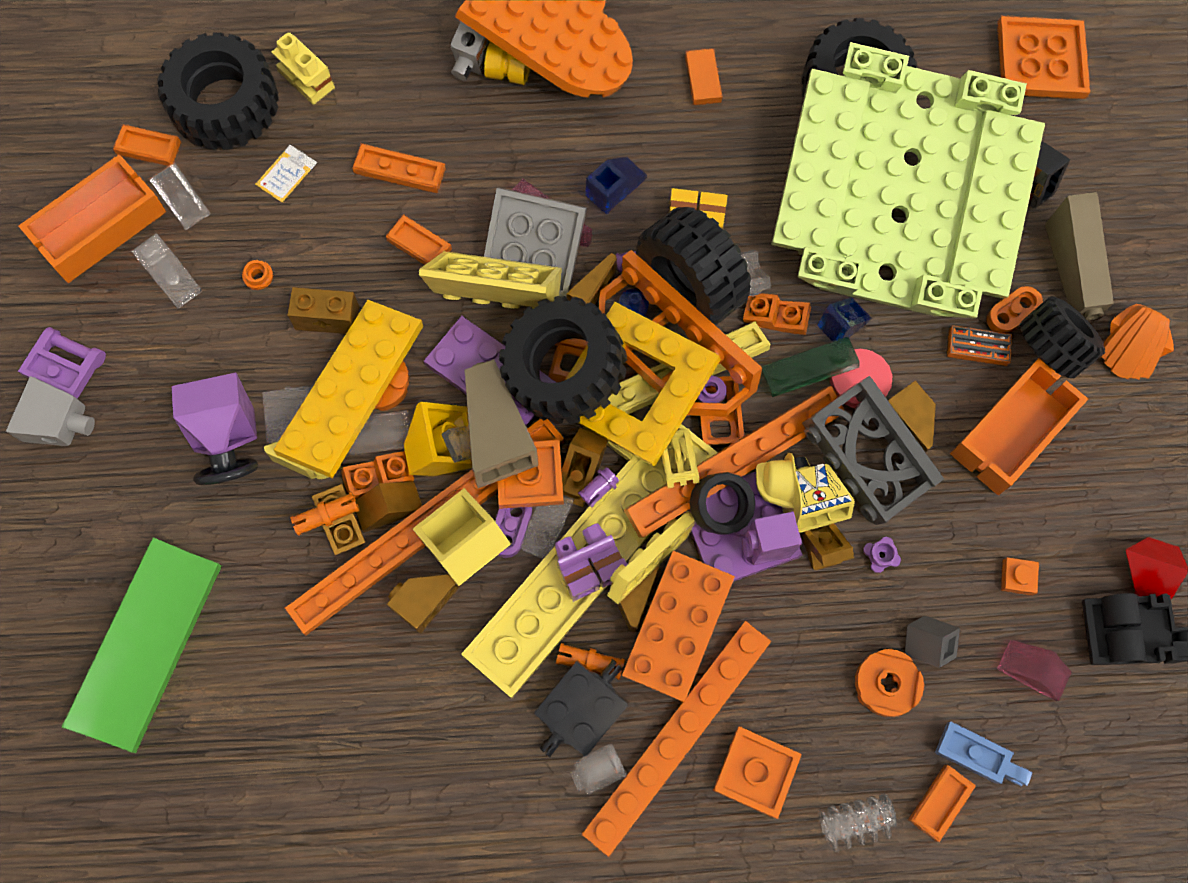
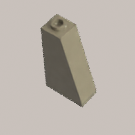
[1045,192,1114,321]
[465,359,538,488]

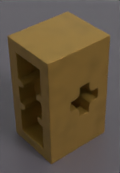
[287,287,360,334]

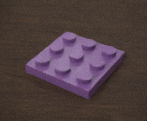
[682,472,803,582]

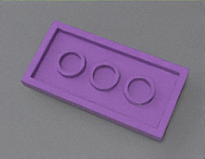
[424,316,557,428]

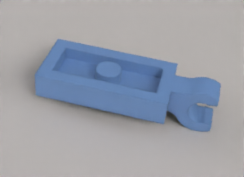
[935,721,1032,786]

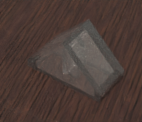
[149,162,211,230]

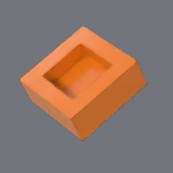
[1001,557,1039,596]

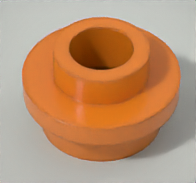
[242,260,273,290]

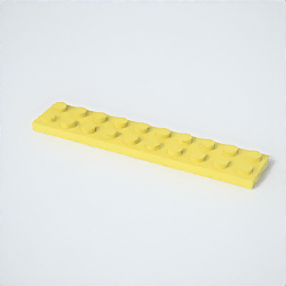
[461,424,718,699]

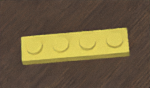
[607,511,695,604]

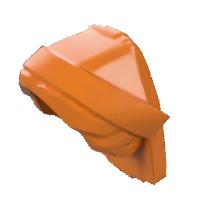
[1101,304,1174,380]

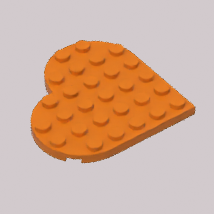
[455,0,633,98]

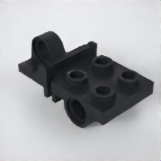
[1082,593,1188,665]

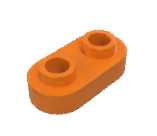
[987,286,1043,334]

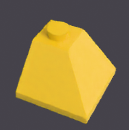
[404,402,472,476]

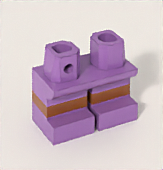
[555,523,628,602]

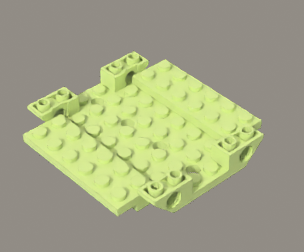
[771,42,1045,318]

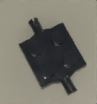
[534,659,629,757]

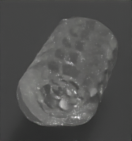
[818,793,897,852]

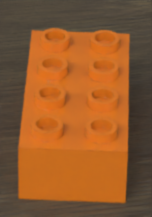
[622,551,735,702]

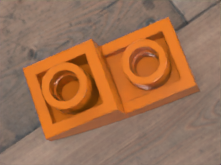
[743,293,811,335]
[341,451,414,499]

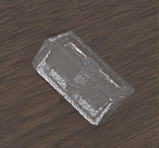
[349,410,410,455]

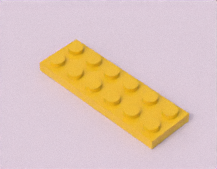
[273,300,423,478]

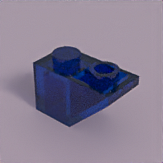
[586,157,647,214]

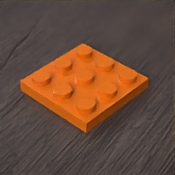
[998,16,1090,99]

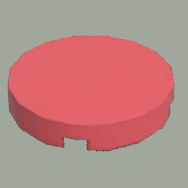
[830,349,893,408]

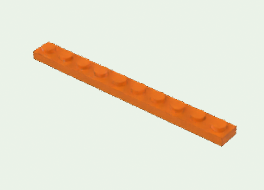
[285,419,564,635]

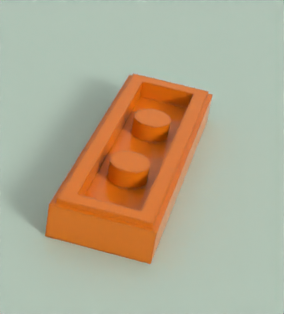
[352,144,446,193]

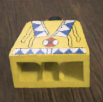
[794,456,855,533]

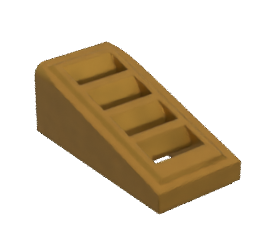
[566,253,617,305]

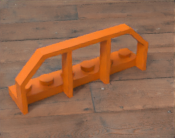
[599,250,762,417]

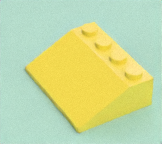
[419,251,562,309]

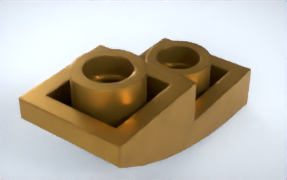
[312,484,366,555]

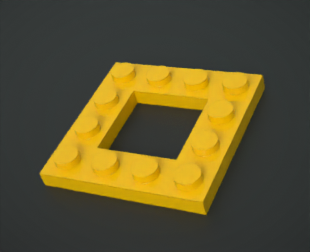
[565,302,721,467]

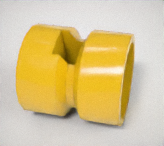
[484,41,530,85]

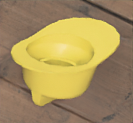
[756,453,802,525]

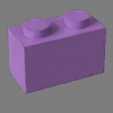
[742,511,802,565]

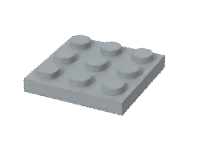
[484,187,587,296]

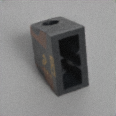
[1028,141,1070,209]

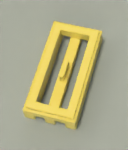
[662,428,700,488]

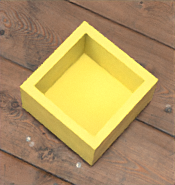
[413,488,511,586]

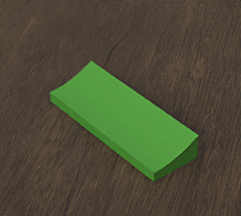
[62,538,222,753]

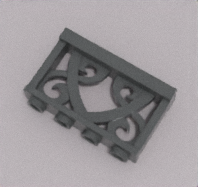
[802,376,944,525]

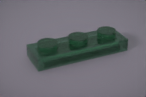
[761,337,860,397]

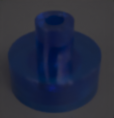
[619,289,649,317]

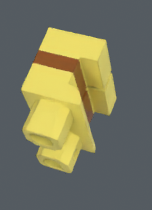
[272,32,335,105]

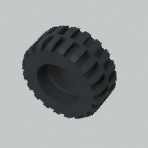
[801,18,917,98]
[157,32,279,150]
[636,207,751,325]
[499,296,627,424]

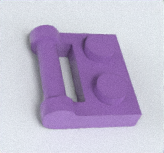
[18,327,106,399]

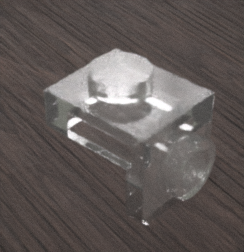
[740,250,771,296]

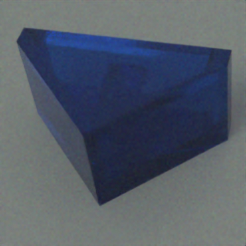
[817,297,872,347]

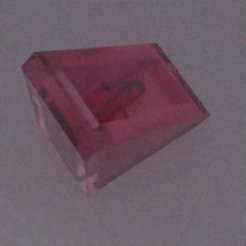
[997,640,1072,702]

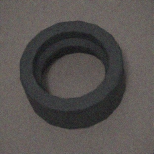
[689,472,756,534]

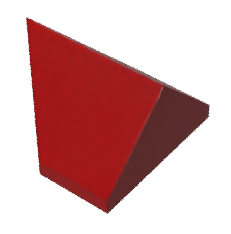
[1125,537,1188,600]

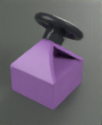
[172,373,258,485]

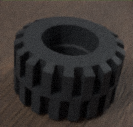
[1020,296,1105,379]

